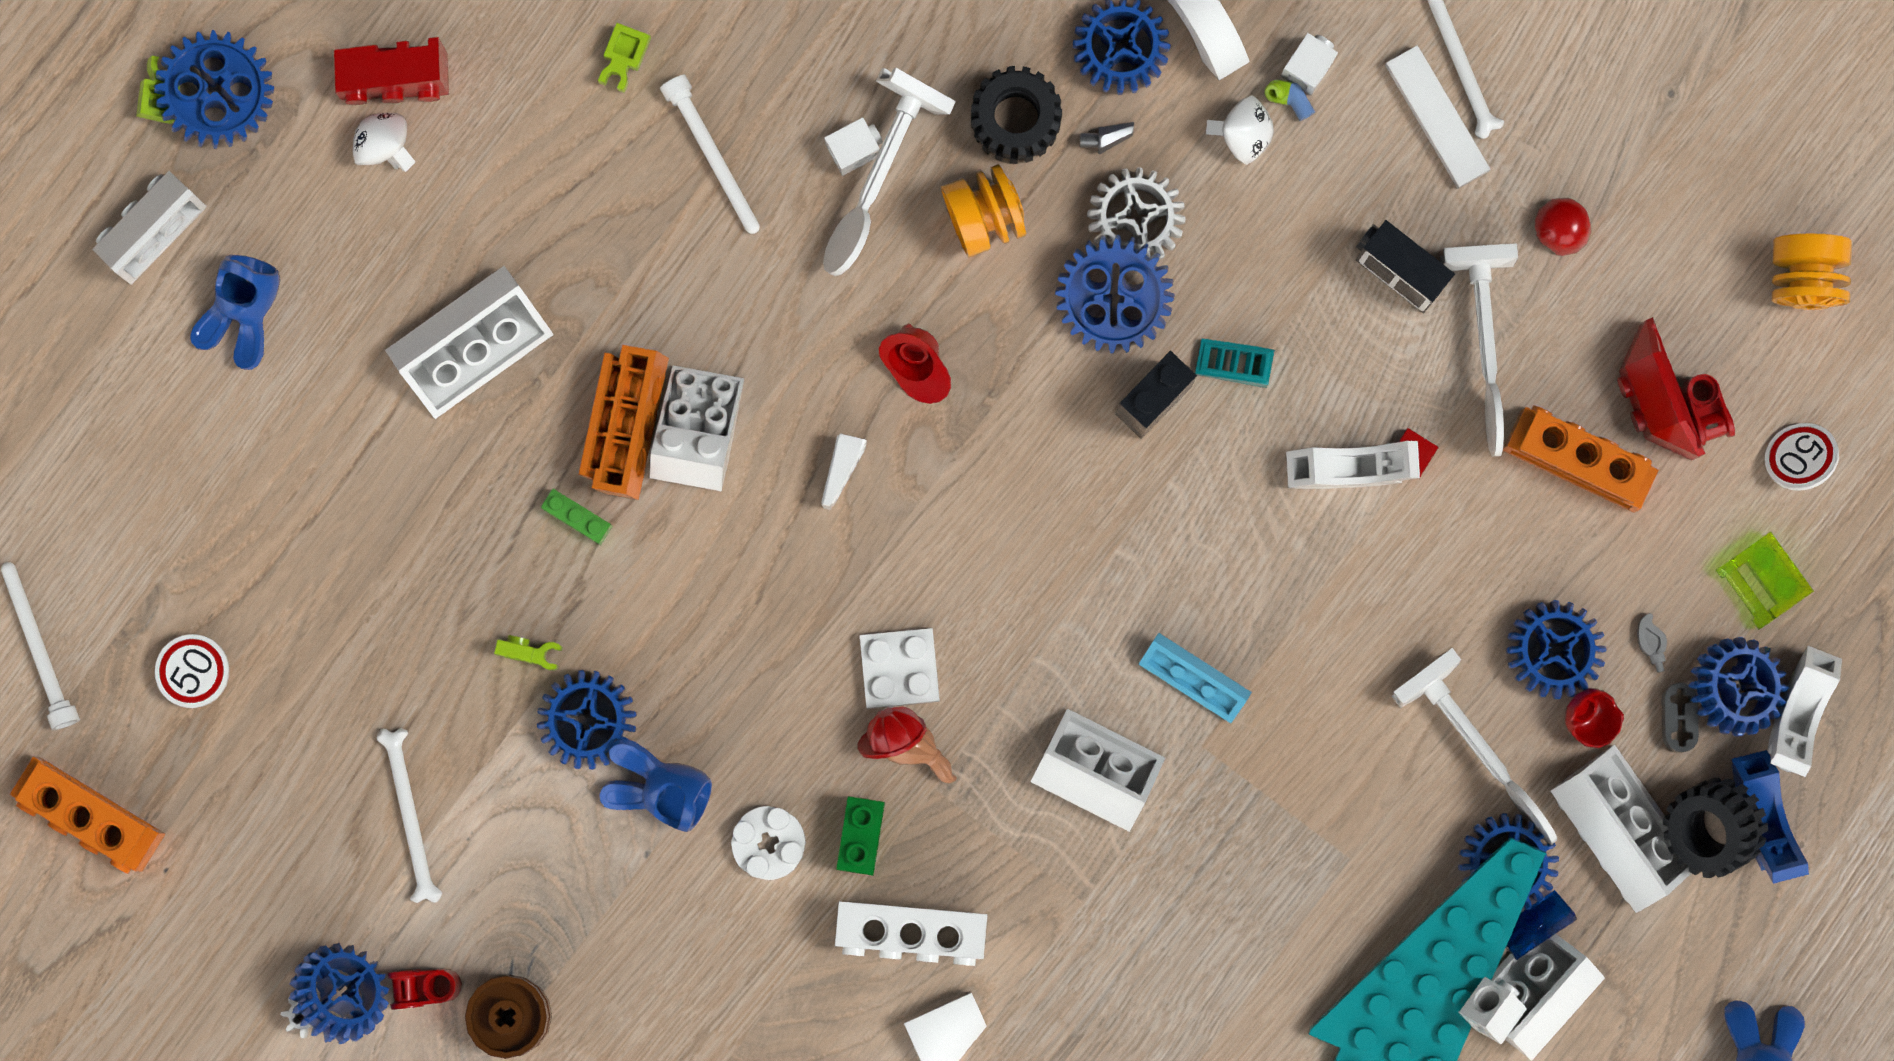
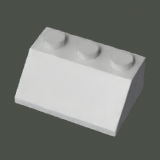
[92,171,207,285]
[1031,709,1165,832]
[1492,921,1605,1061]

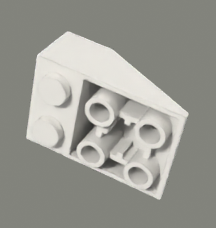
[650,365,744,491]

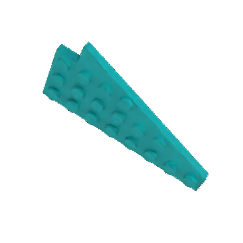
[1308,837,1546,1061]

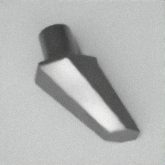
[1080,122,1134,154]

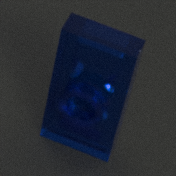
[1506,890,1577,960]

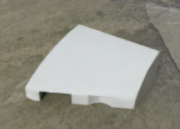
[904,992,987,1061]

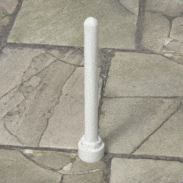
[660,74,760,234]
[1,562,80,730]

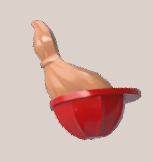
[857,706,957,784]

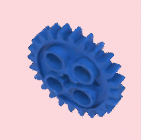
[154,30,274,149]
[1055,235,1175,354]

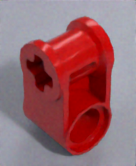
[1680,374,1735,446]
[388,969,462,1010]

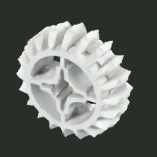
[1087,167,1186,260]

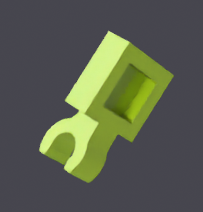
[494,635,563,671]

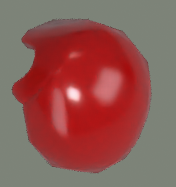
[1534,198,1592,256]
[1565,688,1624,749]

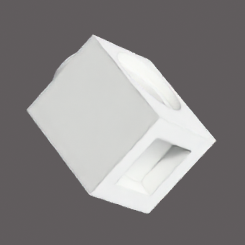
[1281,33,1338,95]
[824,118,883,176]
[1459,977,1527,1044]

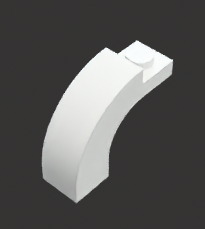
[1167,0,1250,80]
[1286,441,1420,489]
[1767,646,1842,777]

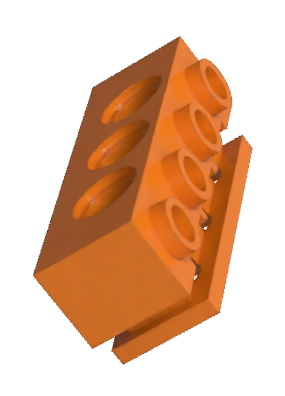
[579,345,669,500]
[1503,405,1659,513]
[9,756,166,874]

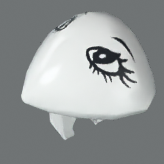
[1206,95,1274,165]
[353,113,415,172]

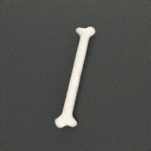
[1427,0,1504,139]
[376,728,442,903]

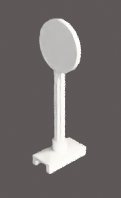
[823,68,956,276]
[1440,243,1518,457]
[1392,648,1557,845]

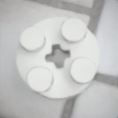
[731,806,806,880]

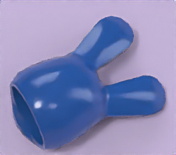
[190,255,280,370]
[599,739,712,832]
[1724,1000,1805,1061]

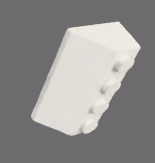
[385,266,554,419]
[1551,745,1692,913]

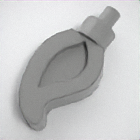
[1637,613,1667,673]

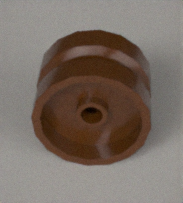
[465,975,552,1059]

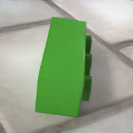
[541,488,613,546]

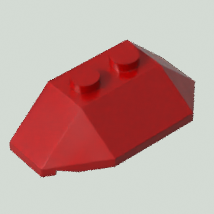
[1617,317,1706,460]

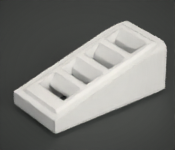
[821,434,867,510]

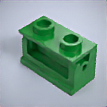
[836,796,885,876]

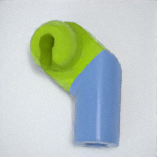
[1264,80,1315,121]

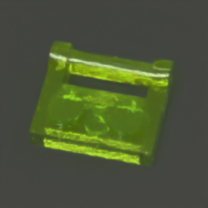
[1716,532,1814,630]

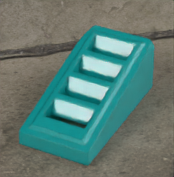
[1195,338,1275,388]

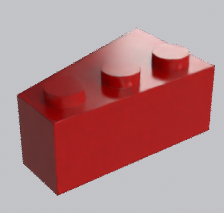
[334,37,449,105]

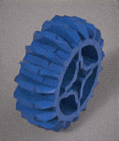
[1072,0,1171,95]
[1506,600,1607,700]
[1688,637,1789,737]
[537,670,637,770]
[1458,813,1559,910]
[288,943,390,1044]

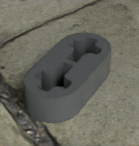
[1661,682,1699,753]

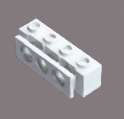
[835,901,987,966]

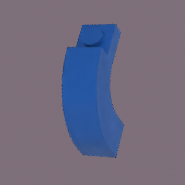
[1732,750,1809,884]

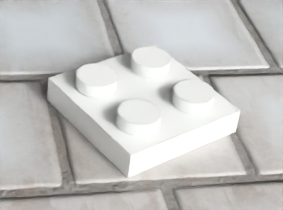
[860,628,940,709]

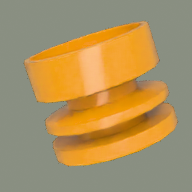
[941,164,1026,258]
[1771,233,1852,310]

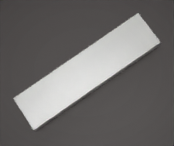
[1385,45,1490,189]

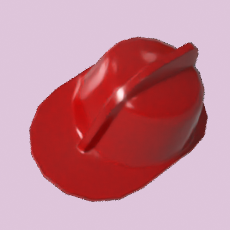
[879,323,951,404]

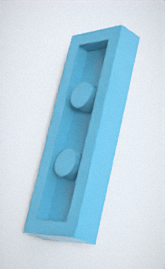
[1139,633,1252,723]

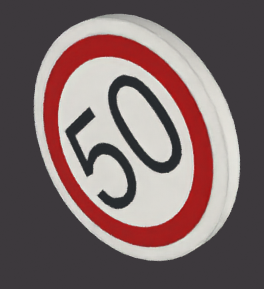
[1765,423,1839,491]
[155,634,229,708]

